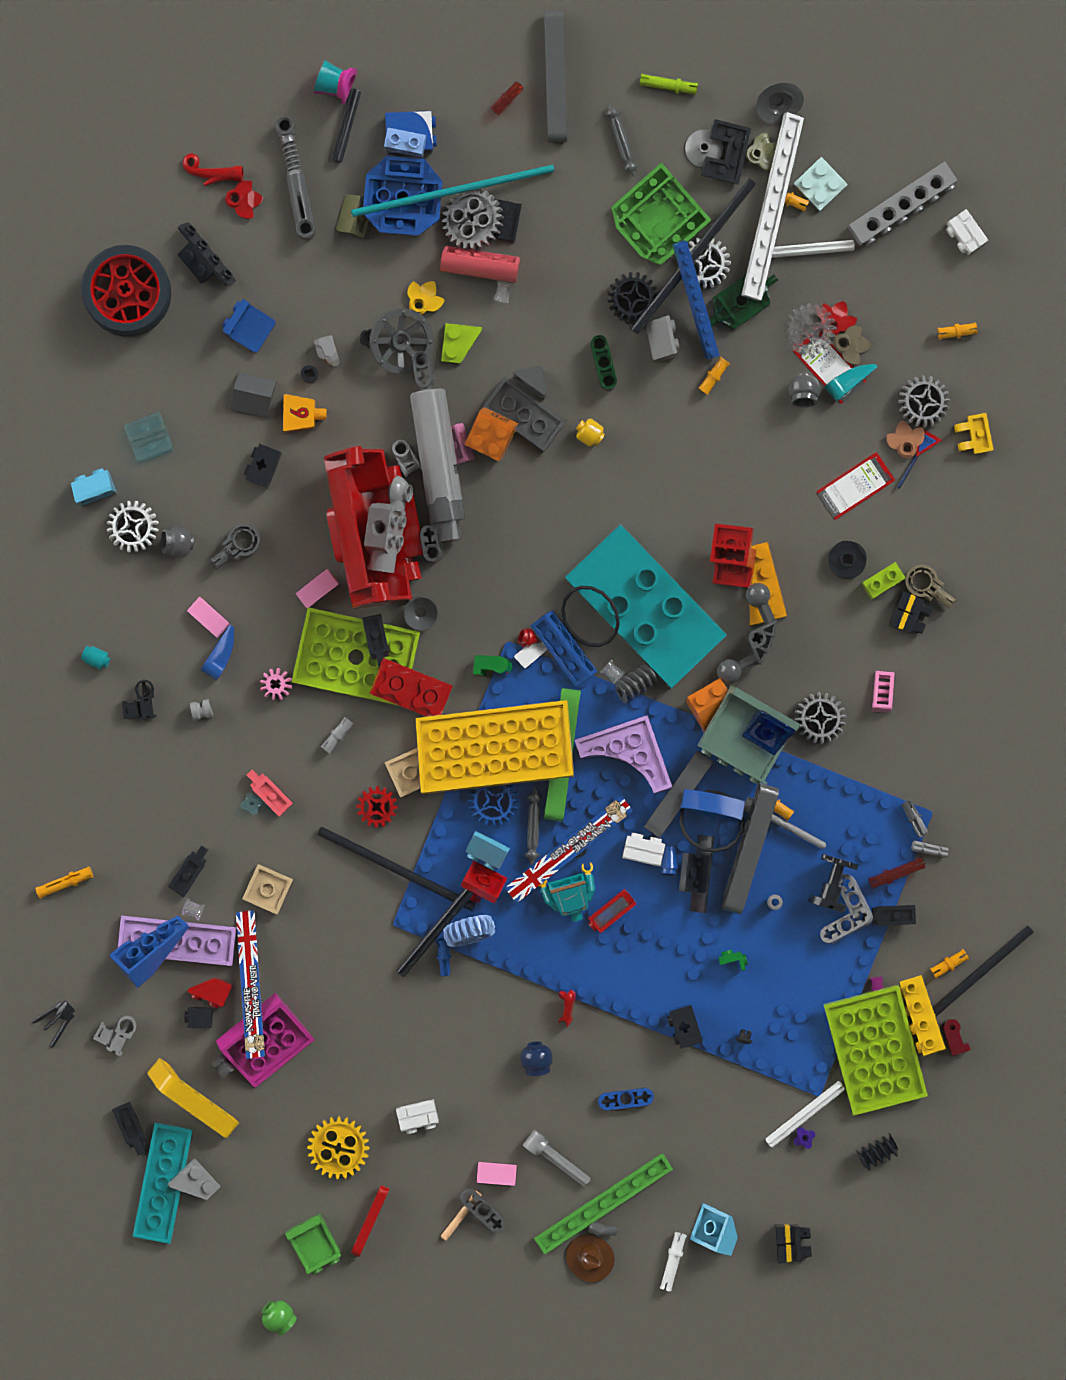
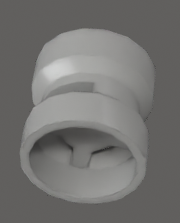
[190,699,213,721]

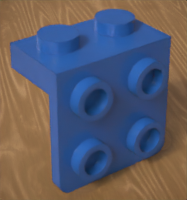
[222,299,276,353]

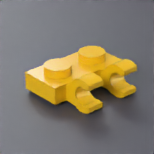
[954,413,994,454]

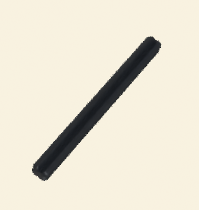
[397,889,474,977]

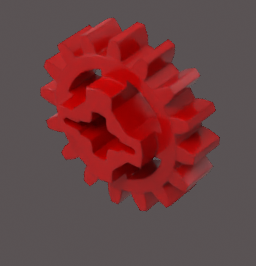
[356,786,398,828]

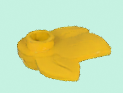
[407,281,445,315]

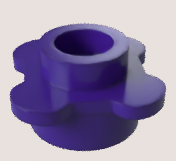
[794,1127,815,1149]

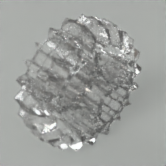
[785,303,837,356]

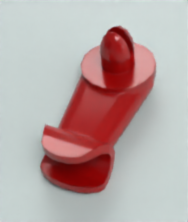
[558,990,576,1028]

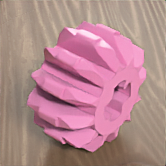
[260,668,292,700]

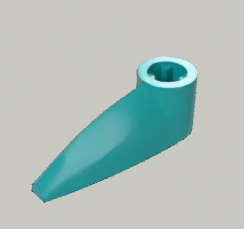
[824,364,878,402]

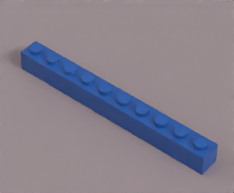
[672,240,720,359]

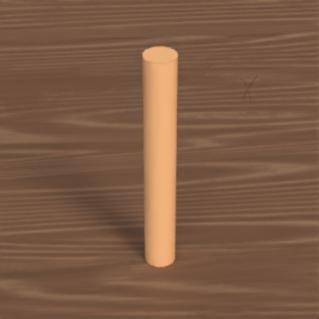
[441,1190,482,1241]

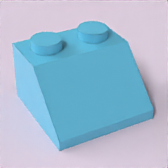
[71,468,117,506]
[465,831,510,870]

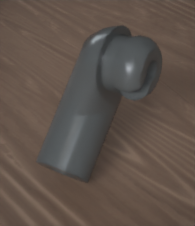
[587,1221,617,1236]

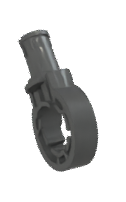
[210,524,260,569]

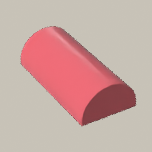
[440,245,520,283]

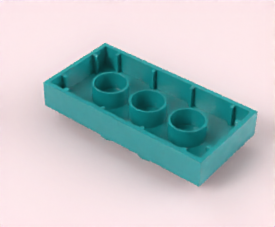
[565,524,727,689]

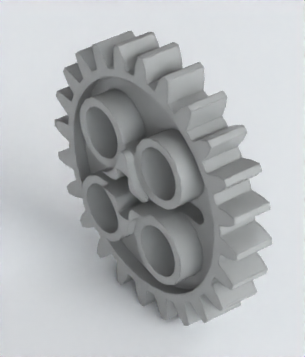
[442,189,504,250]

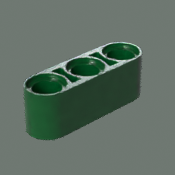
[590,335,617,391]

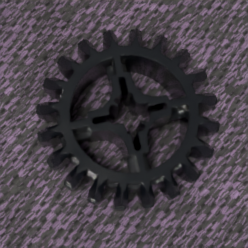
[607,272,658,324]

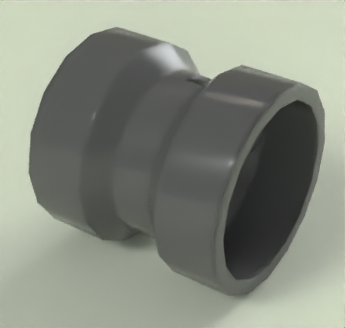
[210,1054,236,1079]

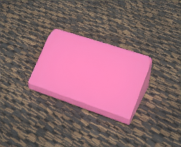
[451,423,475,465]
[477,1162,517,1186]

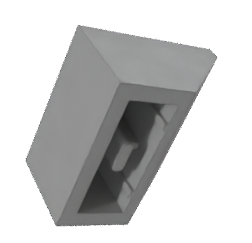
[646,315,680,362]

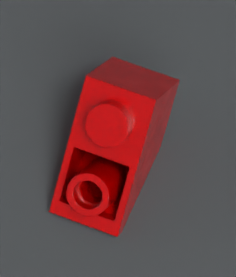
[187,977,233,1008]

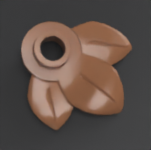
[886,420,924,458]

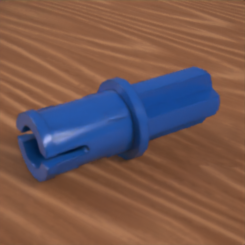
[436,937,452,976]

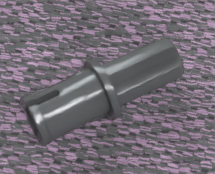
[901,799,928,837]

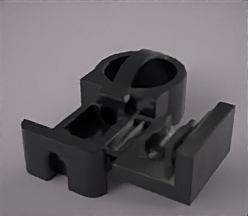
[122,679,157,720]

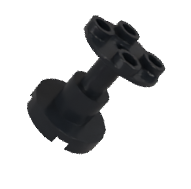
[808,854,858,913]

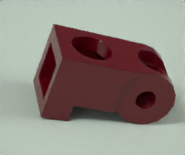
[942,1019,971,1056]

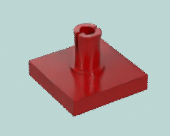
[460,860,507,904]

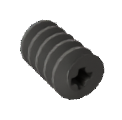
[615,664,658,703]

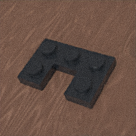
[701,119,751,185]

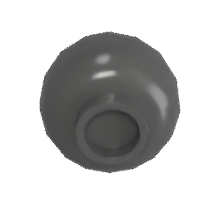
[788,373,820,408]
[161,526,194,558]

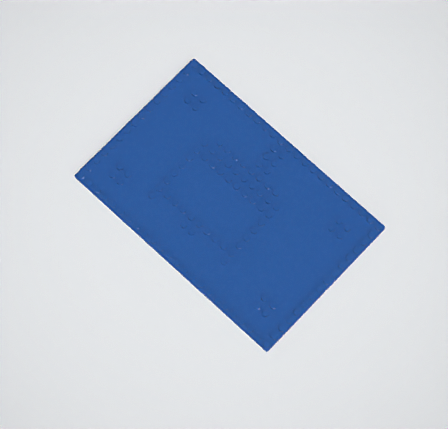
[393,642,932,1096]

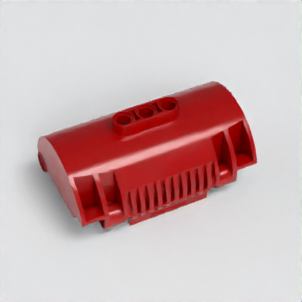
[323,446,423,609]

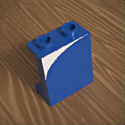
[385,111,437,154]

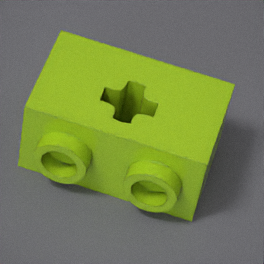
[861,562,905,599]

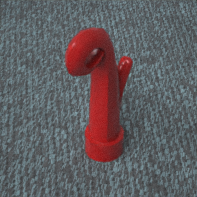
[183,153,244,186]

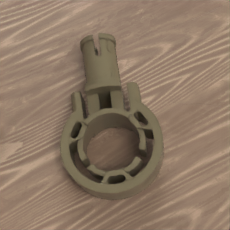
[905,565,956,609]

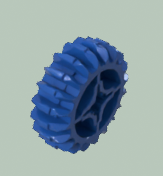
[467,785,519,827]

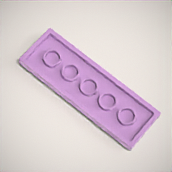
[118,915,236,966]

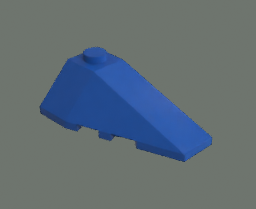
[109,916,189,988]

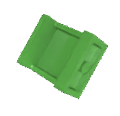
[285,1213,342,1275]

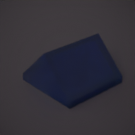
[742,710,795,756]

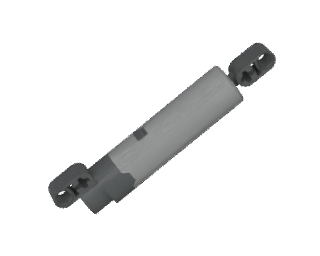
[410,351,465,562]

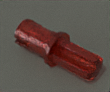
[490,81,524,116]

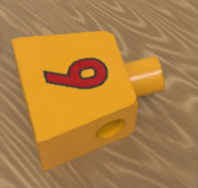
[283,394,327,433]

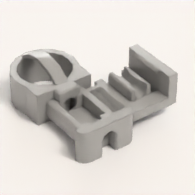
[93,1015,137,1056]

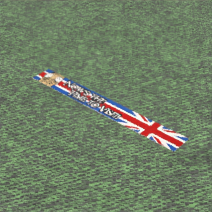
[505,796,633,903]
[236,910,265,1059]

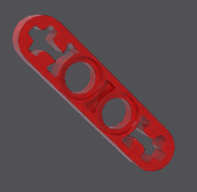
[350,1185,390,1257]

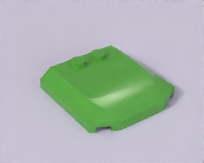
[611,162,712,265]

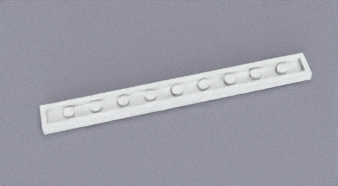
[741,112,804,301]

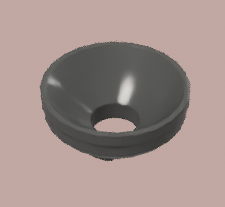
[404,596,439,631]

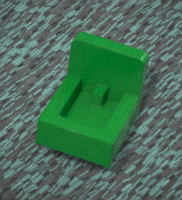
[718,949,748,971]

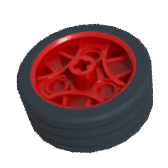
[81,245,172,337]

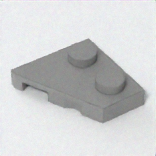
[167,1158,221,1200]

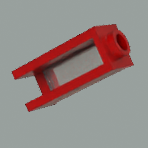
[588,888,637,933]

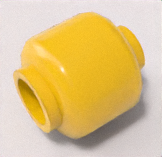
[576,419,605,447]

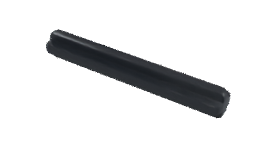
[331,88,361,163]

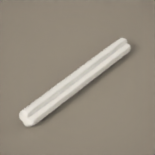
[771,240,855,258]
[766,1081,845,1147]

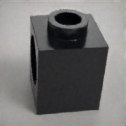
[184,1007,213,1028]

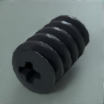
[856,1133,899,1171]

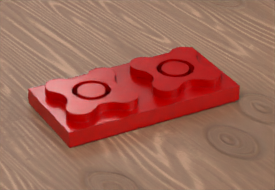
[369,658,453,717]

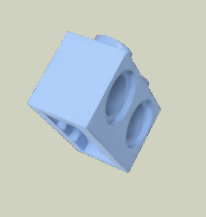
[384,128,426,158]

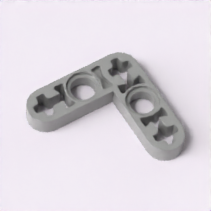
[820,874,873,944]

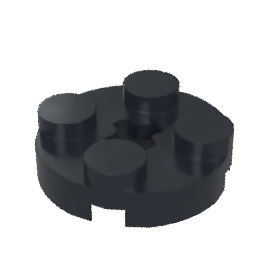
[828,541,867,579]

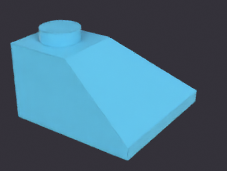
[690,1203,738,1256]

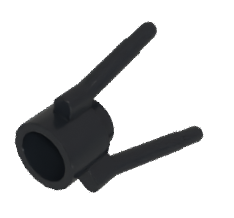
[33,1000,76,1048]

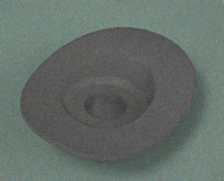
[756,82,804,124]

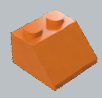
[685,678,728,732]

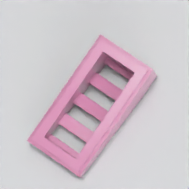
[872,671,895,713]

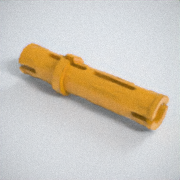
[36,866,94,899]

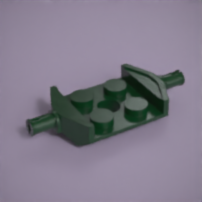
[709,274,778,330]

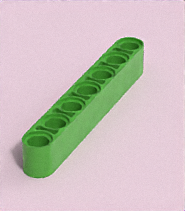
[544,688,581,822]

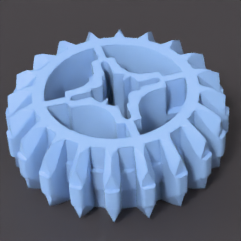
[443,915,495,947]

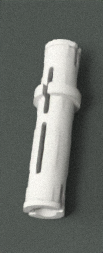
[660,1232,687,1291]

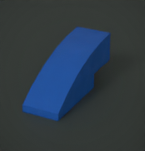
[681,789,745,822]

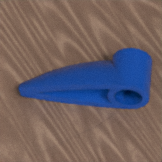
[201,625,234,681]

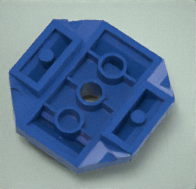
[363,156,443,236]

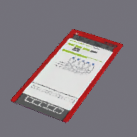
[793,329,866,404]
[817,452,895,520]

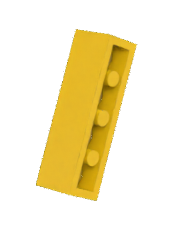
[899,975,946,1057]

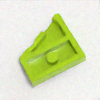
[441,323,482,364]

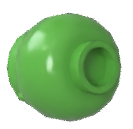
[262,1300,297,1336]

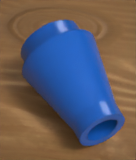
[659,847,678,876]

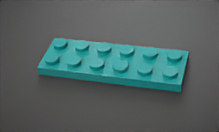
[133,1122,193,1244]

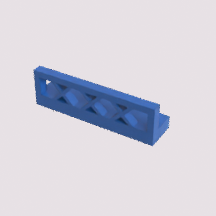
[530,610,598,687]

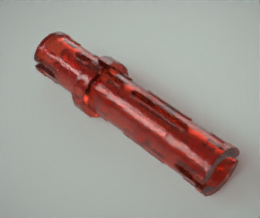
[868,857,926,890]

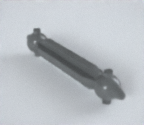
[605,104,638,177]
[525,788,542,865]

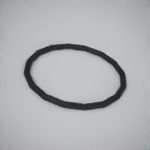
[561,585,620,647]
[679,790,745,853]

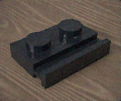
[493,199,522,242]

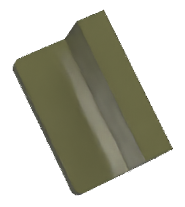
[336,194,369,238]

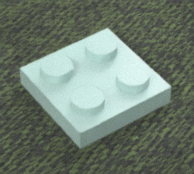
[793,157,848,212]

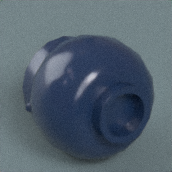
[520,1041,553,1076]

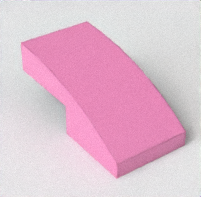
[296,569,340,608]
[187,597,230,638]

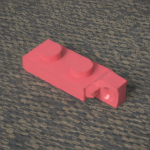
[247,769,293,817]

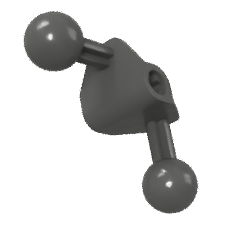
[717,583,778,684]

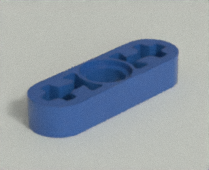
[598,1087,654,1110]

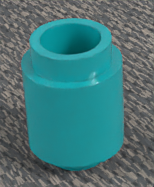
[81,646,111,670]

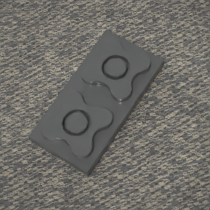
[482,377,567,453]

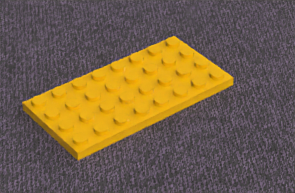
[416,700,574,794]

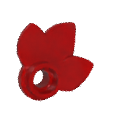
[225,180,264,219]
[819,301,857,336]

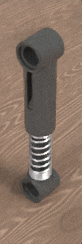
[275,116,316,240]

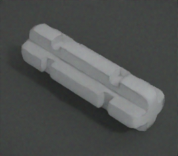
[911,841,949,858]

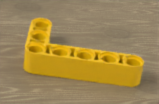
[147,1058,239,1138]

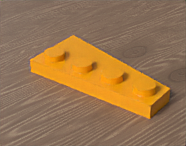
[749,542,787,626]

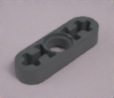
[460,1188,506,1233]

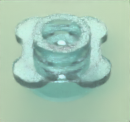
[241,792,263,815]

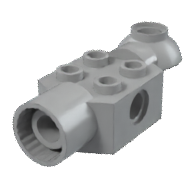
[364,476,413,573]

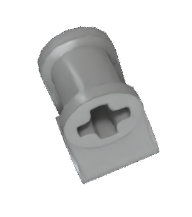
[392,440,421,478]

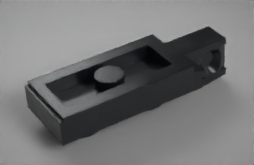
[362,614,389,667]
[168,845,209,897]
[862,905,916,926]
[112,1101,146,1156]

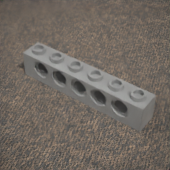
[848,161,958,246]

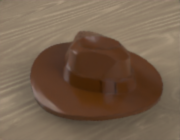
[566,1235,615,1282]

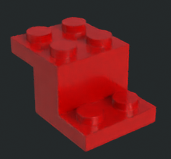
[710,524,756,588]

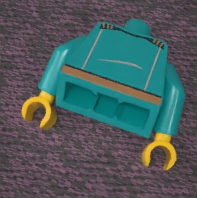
[539,863,595,922]

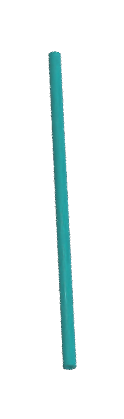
[351,165,554,217]

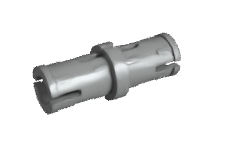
[320,717,354,754]

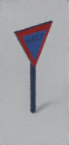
[897,426,942,489]

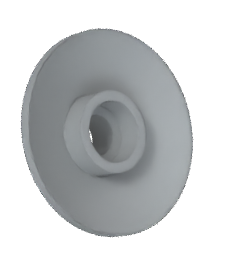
[685,129,723,168]

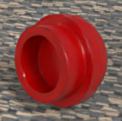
[518,628,539,647]

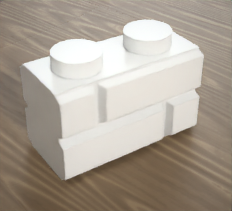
[946,209,988,255]
[622,833,665,866]
[396,1099,439,1134]

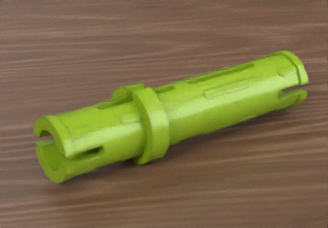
[640,74,698,95]

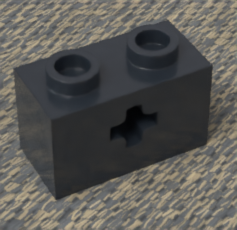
[244,443,282,489]
[667,1004,703,1049]

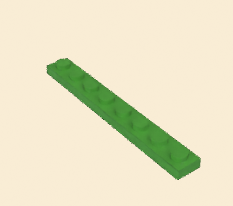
[534,1153,673,1254]

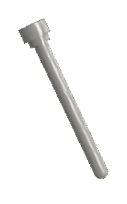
[743,796,826,849]

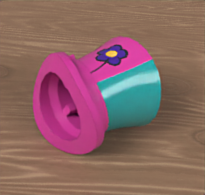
[314,60,357,105]

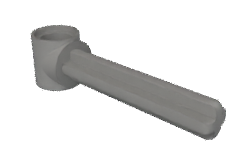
[523,1129,591,1187]

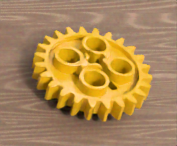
[307,1116,370,1179]

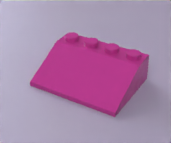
[216,992,314,1088]

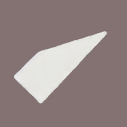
[514,642,548,668]

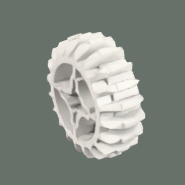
[689,238,731,289]
[107,501,159,552]

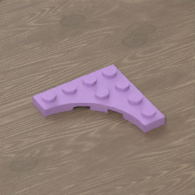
[575,716,672,794]

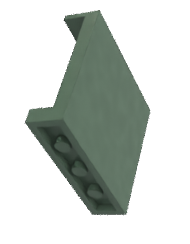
[697,685,800,785]

